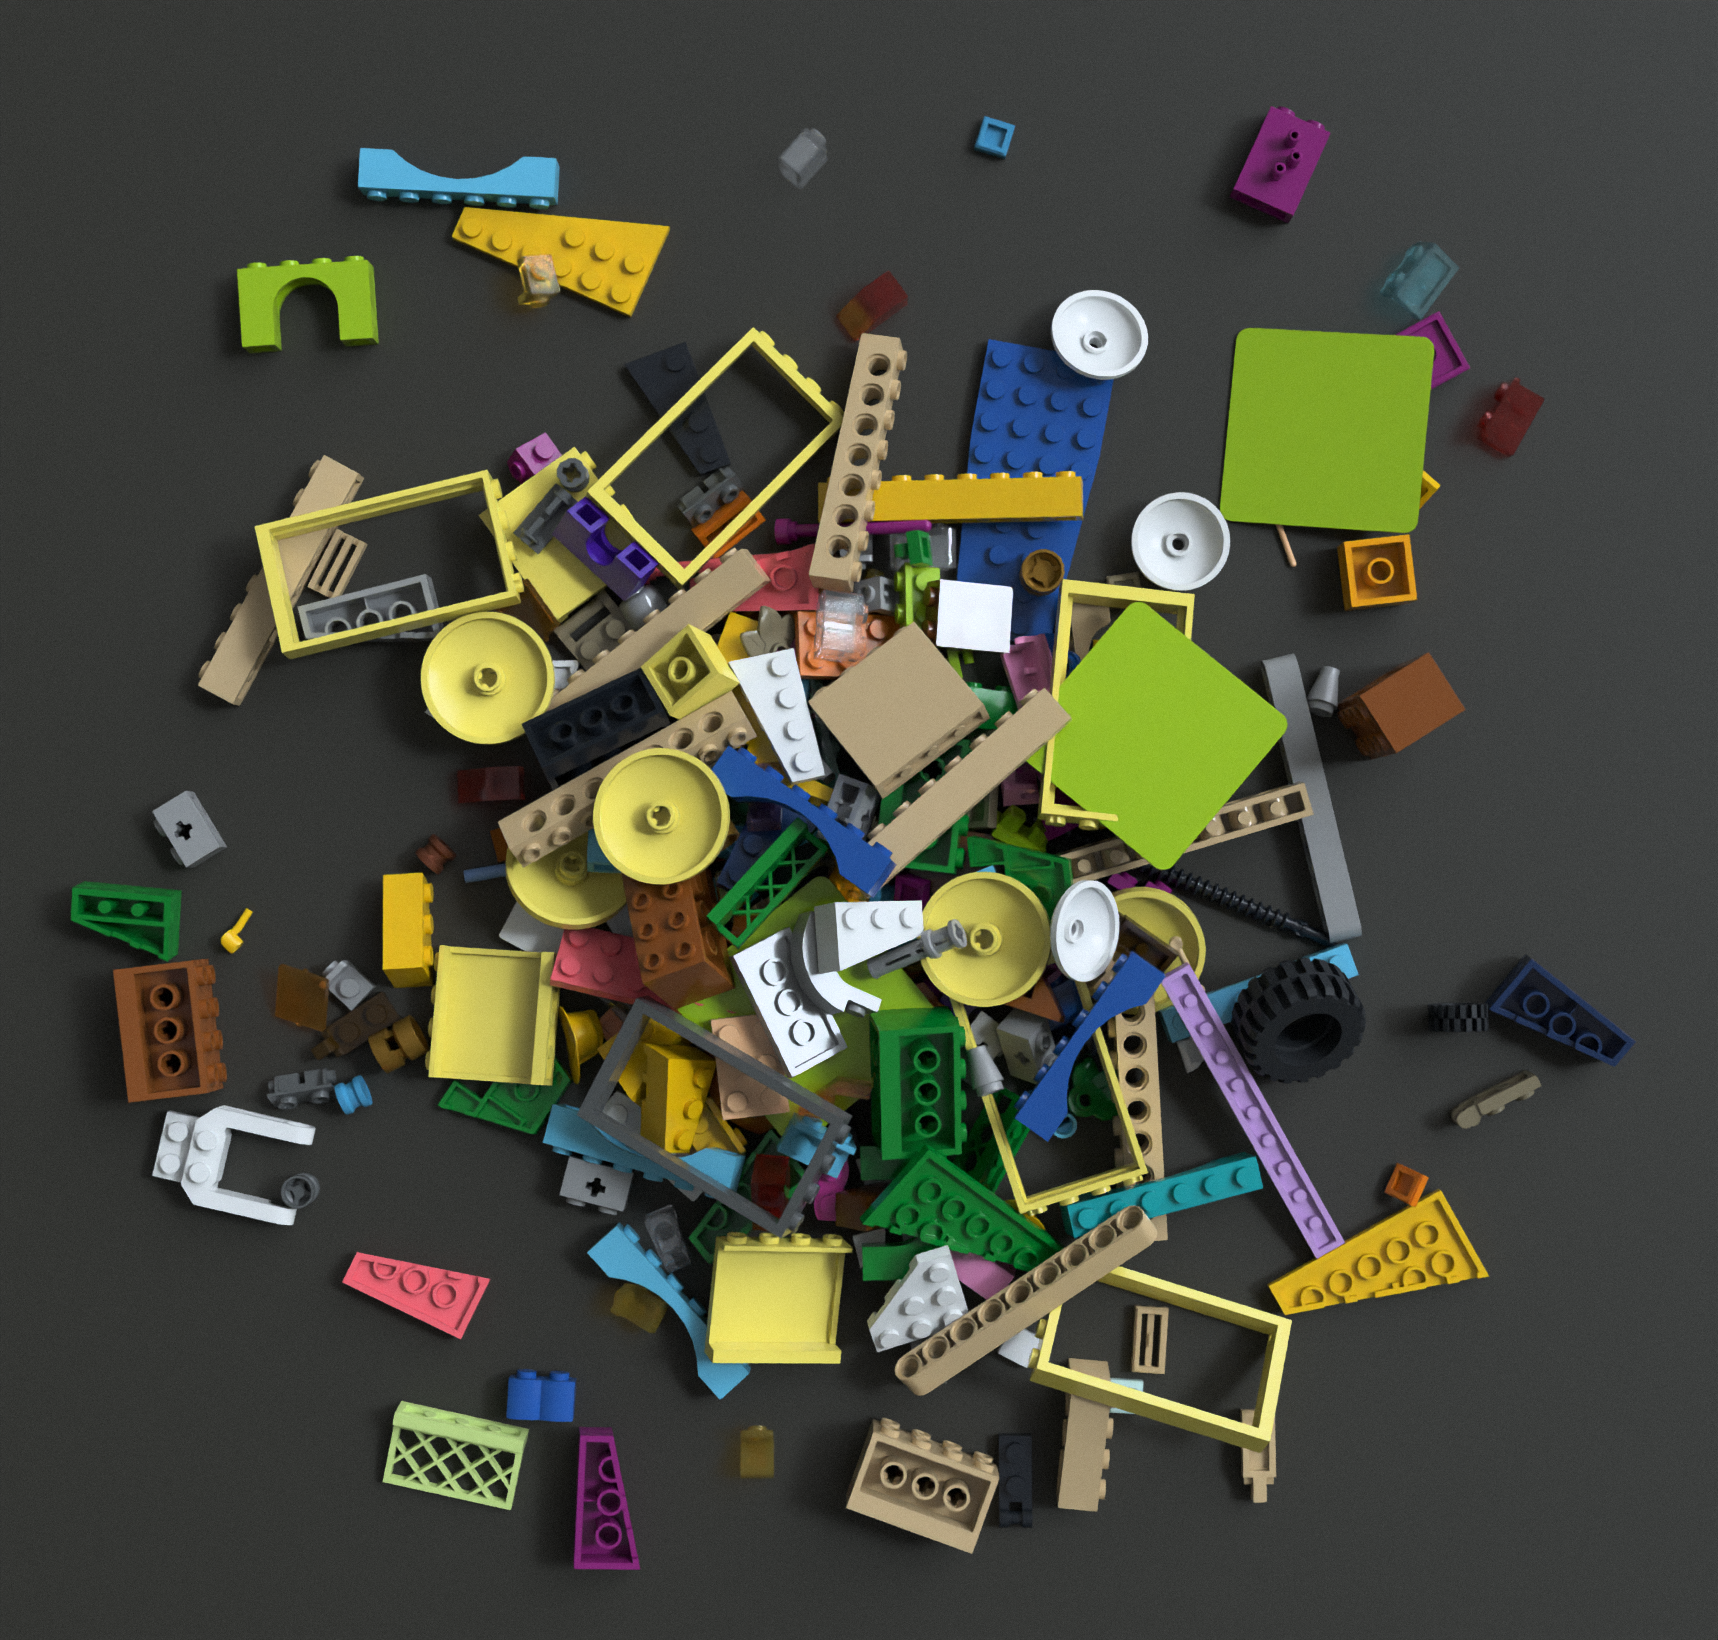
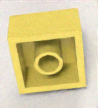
[641,624,740,720]

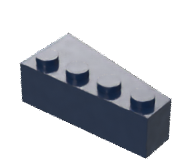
[1485,954,1636,1067]

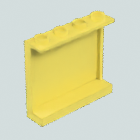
[479,447,635,624]
[425,945,560,1086]
[704,1232,853,1364]

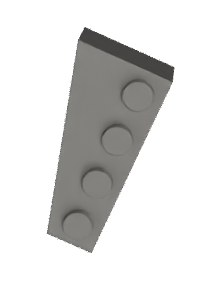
[298,574,444,642]

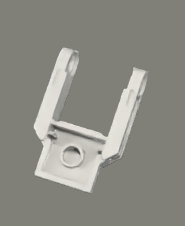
[152,1105,316,1225]

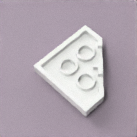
[867,1245,969,1352]

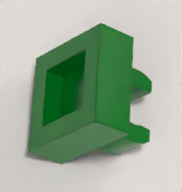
[894,530,933,567]

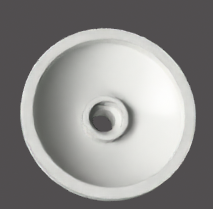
[1051,290,1148,380]
[1131,492,1230,591]
[1050,880,1119,982]

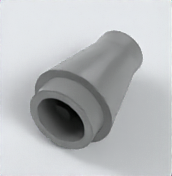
[1307,666,1340,717]
[966,1045,1004,1097]

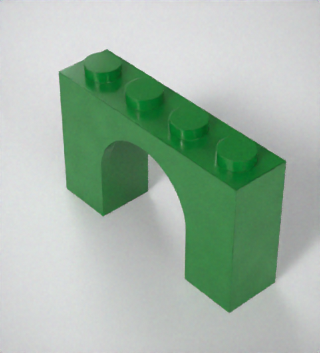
[860,1143,947,1281]

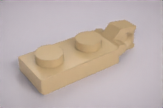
[1240,1409,1276,1503]

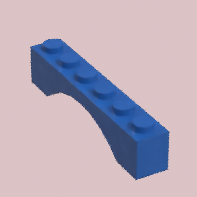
[711,745,897,898]
[1013,951,1166,1142]

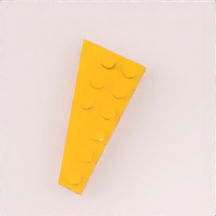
[452,207,670,318]
[1267,1189,1489,1315]

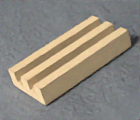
[307,529,368,598]
[1131,1304,1169,1374]

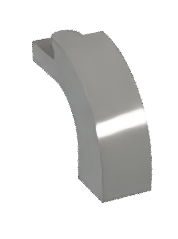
[791,911,882,1017]

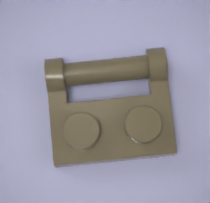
[552,589,638,671]

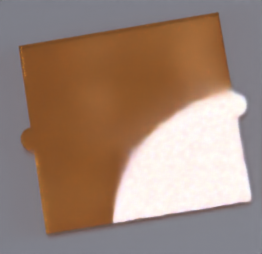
[496,578,561,643]
[275,964,330,1032]

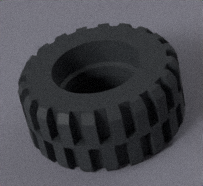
[1231,957,1366,1084]

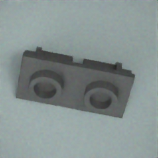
[677,466,745,528]
[513,483,578,554]
[267,1068,337,1109]

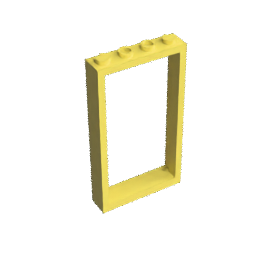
[586,327,844,590]
[255,470,524,659]
[949,951,1148,1216]
[1027,1266,1292,1453]

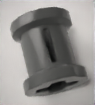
[557,458,590,492]

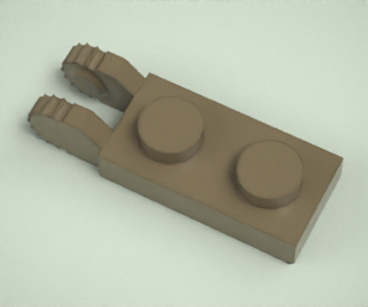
[1449,1070,1542,1129]

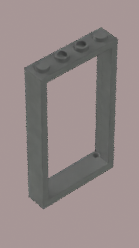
[577,995,852,1238]

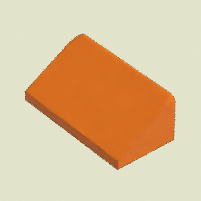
[691,490,766,558]

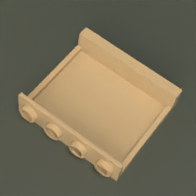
[808,622,990,799]

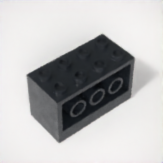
[522,668,671,791]

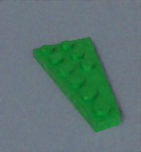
[860,1144,1066,1272]

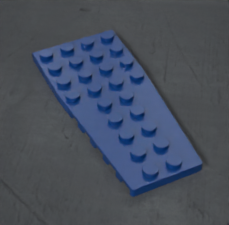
[957,339,1114,642]

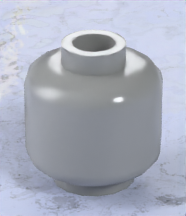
[619,584,668,630]

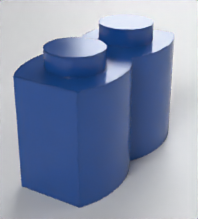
[506,1369,577,1422]

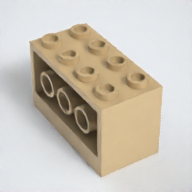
[846,1418,999,1554]

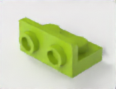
[894,562,940,629]

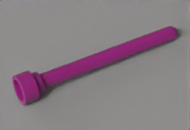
[775,518,932,545]

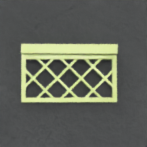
[383,1401,529,1510]

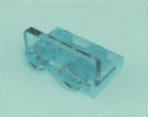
[1380,241,1459,320]

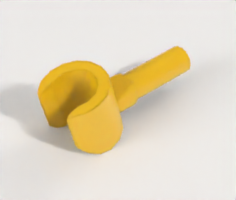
[221,908,253,954]

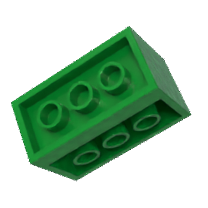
[878,739,972,876]
[869,1006,967,1160]

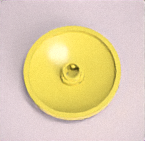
[421,612,555,745]
[593,748,730,885]
[505,832,627,930]
[917,872,1051,1007]
[1088,887,1206,1015]

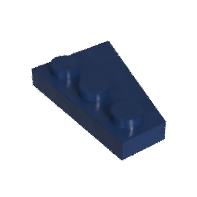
[716,802,818,892]

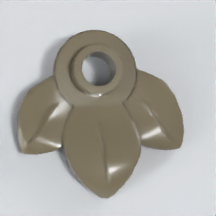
[740,606,795,657]

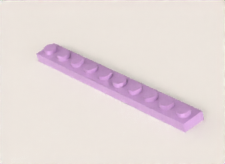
[1161,962,1345,1259]

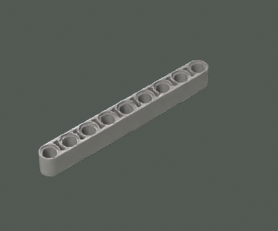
[1261,653,1362,944]

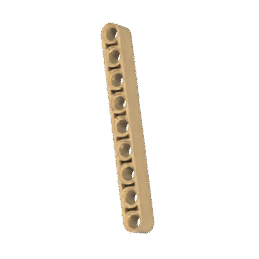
[895,1205,1157,1396]

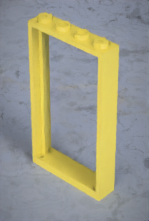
[1037,579,1195,830]

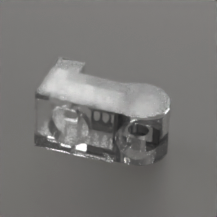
[644,1204,694,1273]

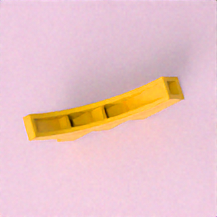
[717,612,834,807]

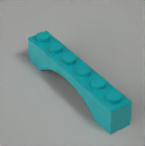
[1059,1152,1263,1238]

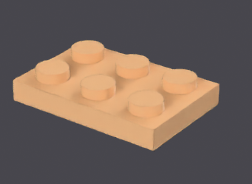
[711,1014,790,1120]

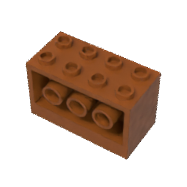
[1337,652,1466,760]
[621,867,736,1009]
[113,958,227,1103]

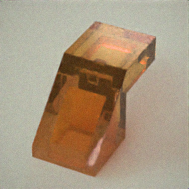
[798,1076,871,1119]

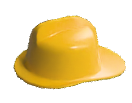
[558,1006,604,1085]

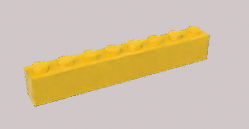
[818,471,1083,524]

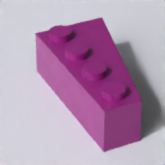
[573,1427,640,1570]

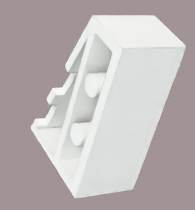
[814,900,924,974]

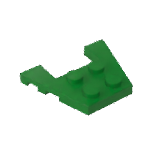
[967,836,1073,924]
[438,1055,573,1135]

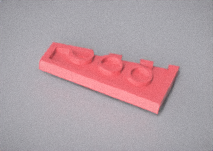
[690,543,819,611]
[342,1252,491,1339]

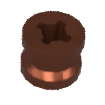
[415,834,457,875]

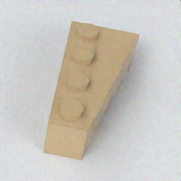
[1056,1358,1115,1512]

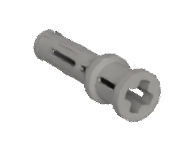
[867,919,967,979]

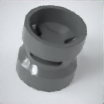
[281,1172,320,1209]

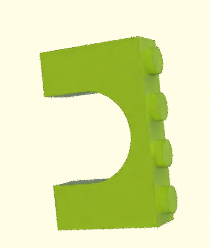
[237,256,379,353]

